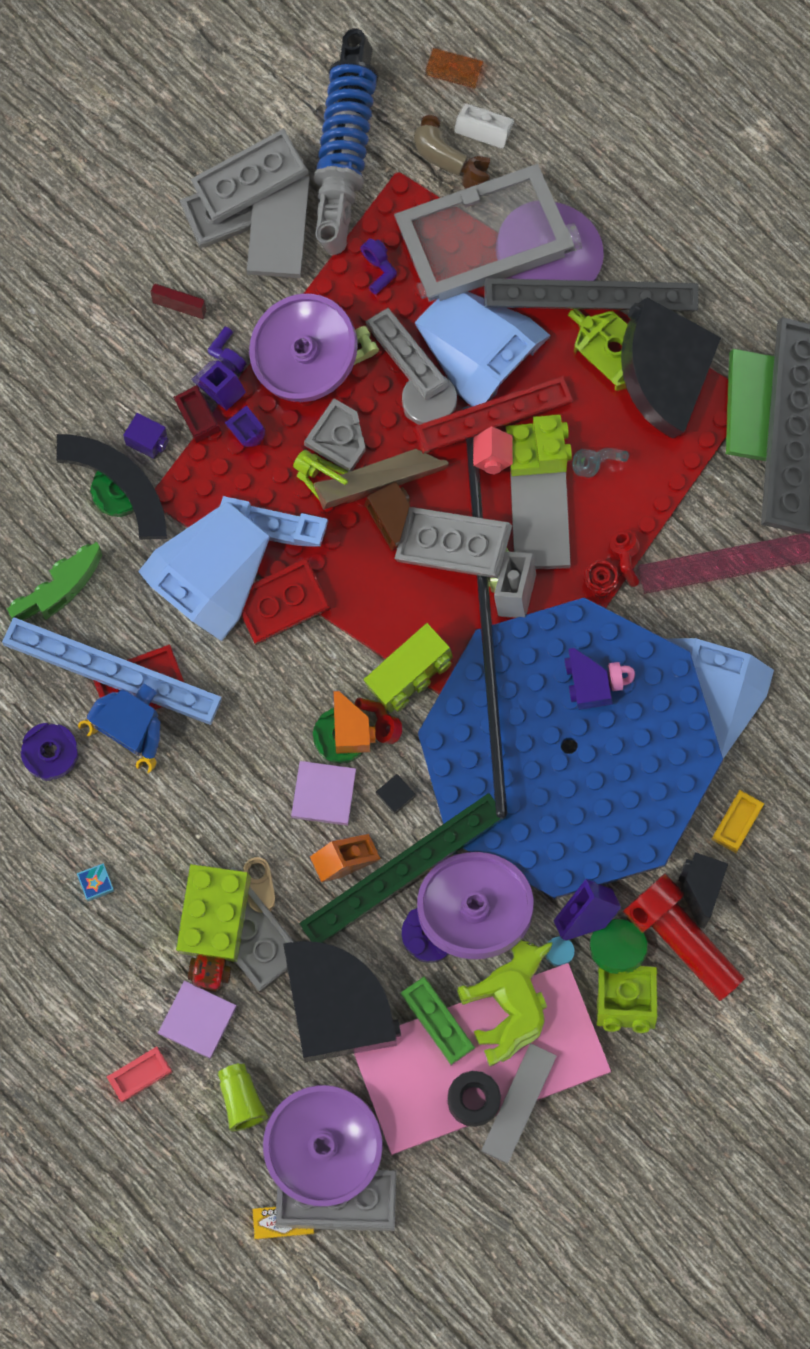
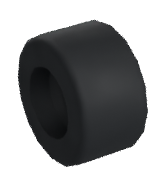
[447,1071,501,1127]

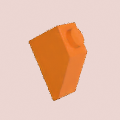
[333,691,376,754]
[310,834,381,882]

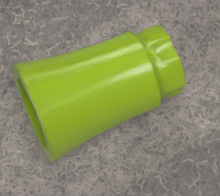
[218,1063,269,1131]

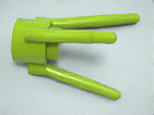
[293,450,348,499]

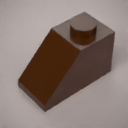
[364,482,410,551]

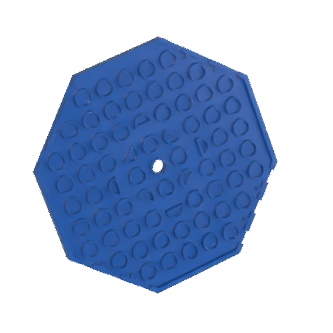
[418,598,723,899]

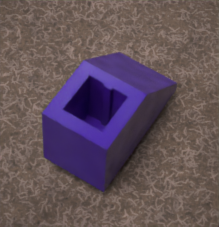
[191,360,246,411]
[564,648,613,710]

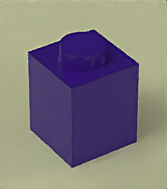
[123,413,169,459]

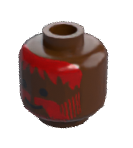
[188,955,232,992]

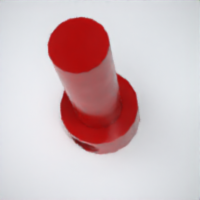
[623,873,745,1001]

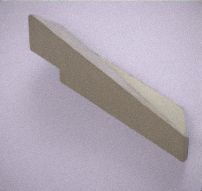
[314,449,449,510]

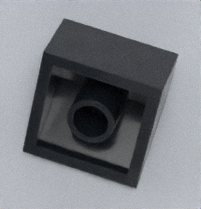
[678,852,728,929]

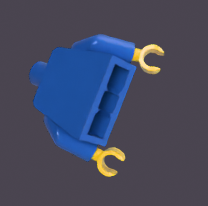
[78,683,160,773]

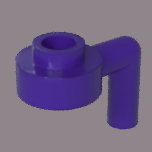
[360,239,397,295]
[208,326,247,374]

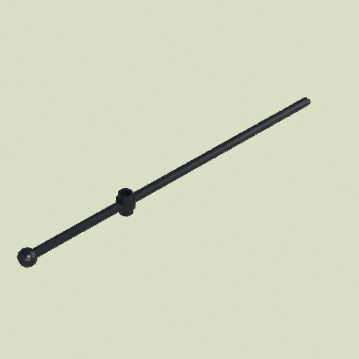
[462,406,507,819]

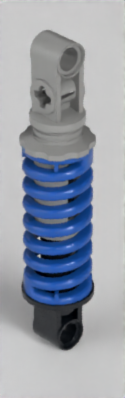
[314,28,379,255]

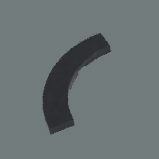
[56,434,167,540]

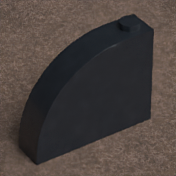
[621,297,721,438]
[283,941,401,1063]

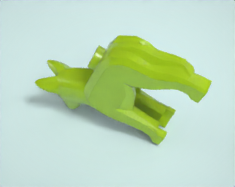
[457,939,552,1067]

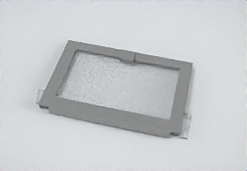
[394,164,582,302]

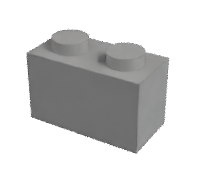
[494,551,536,618]

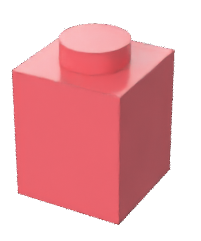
[473,426,513,475]

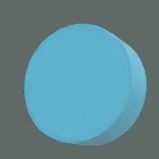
[546,937,574,967]

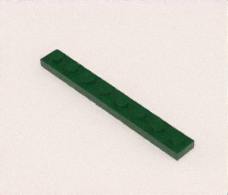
[299,793,506,943]

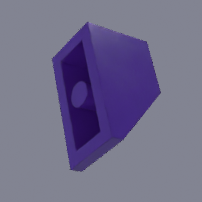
[553,879,621,940]

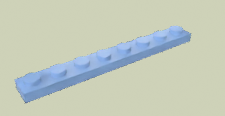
[2,617,222,725]

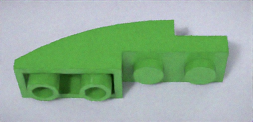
[6,542,102,621]

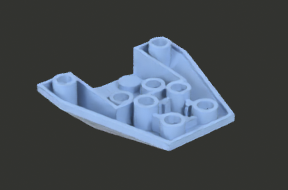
[415,291,550,406]
[138,501,270,641]
[666,638,774,759]

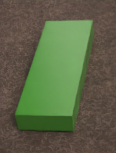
[400,976,475,1066]

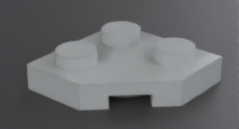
[304,398,365,472]

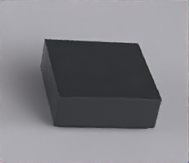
[376,774,416,815]

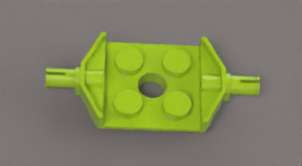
[568,309,627,391]

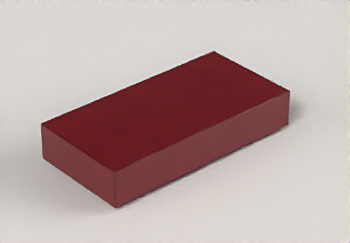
[151,284,206,319]
[173,385,221,443]

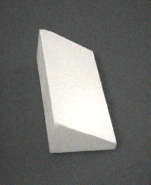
[454,103,514,148]

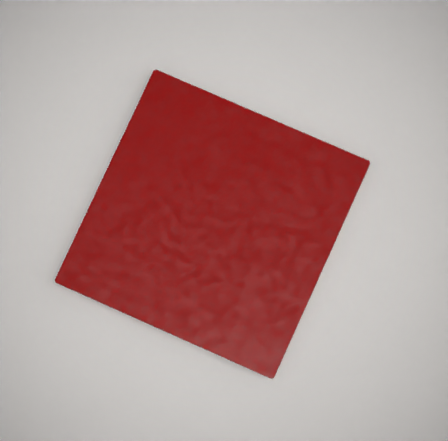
[155,172,728,695]

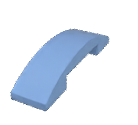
[220,496,328,546]

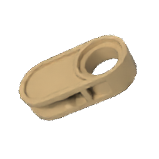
[243,857,275,913]

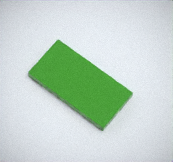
[726,349,774,461]

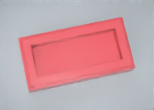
[107,1047,173,1103]

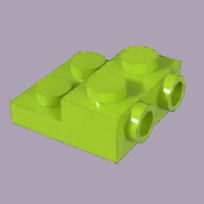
[506,415,572,476]
[597,966,657,1033]

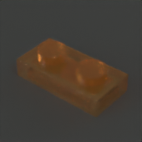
[425,48,483,89]

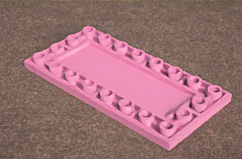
[354,963,611,1155]

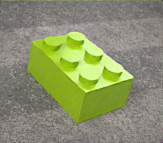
[363,623,453,714]
[176,864,251,962]

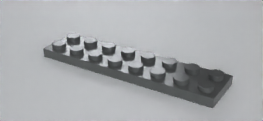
[761,317,810,536]

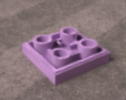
[291,761,356,826]
[158,981,237,1059]

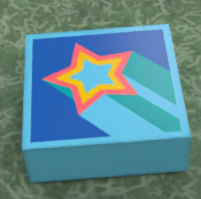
[77,863,114,902]

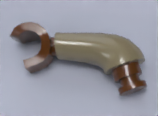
[414,115,490,189]

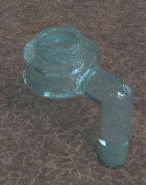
[572,448,629,477]

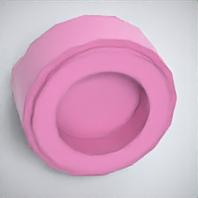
[608,662,635,691]

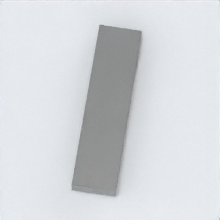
[366,308,449,400]
[481,1043,557,1164]

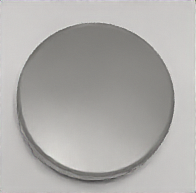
[402,376,457,425]

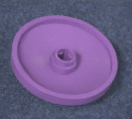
[496,202,604,281]
[249,294,358,402]
[417,852,533,959]
[263,1085,382,1206]

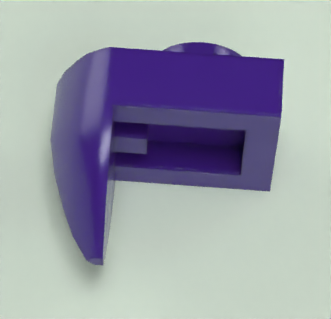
[225,405,265,447]

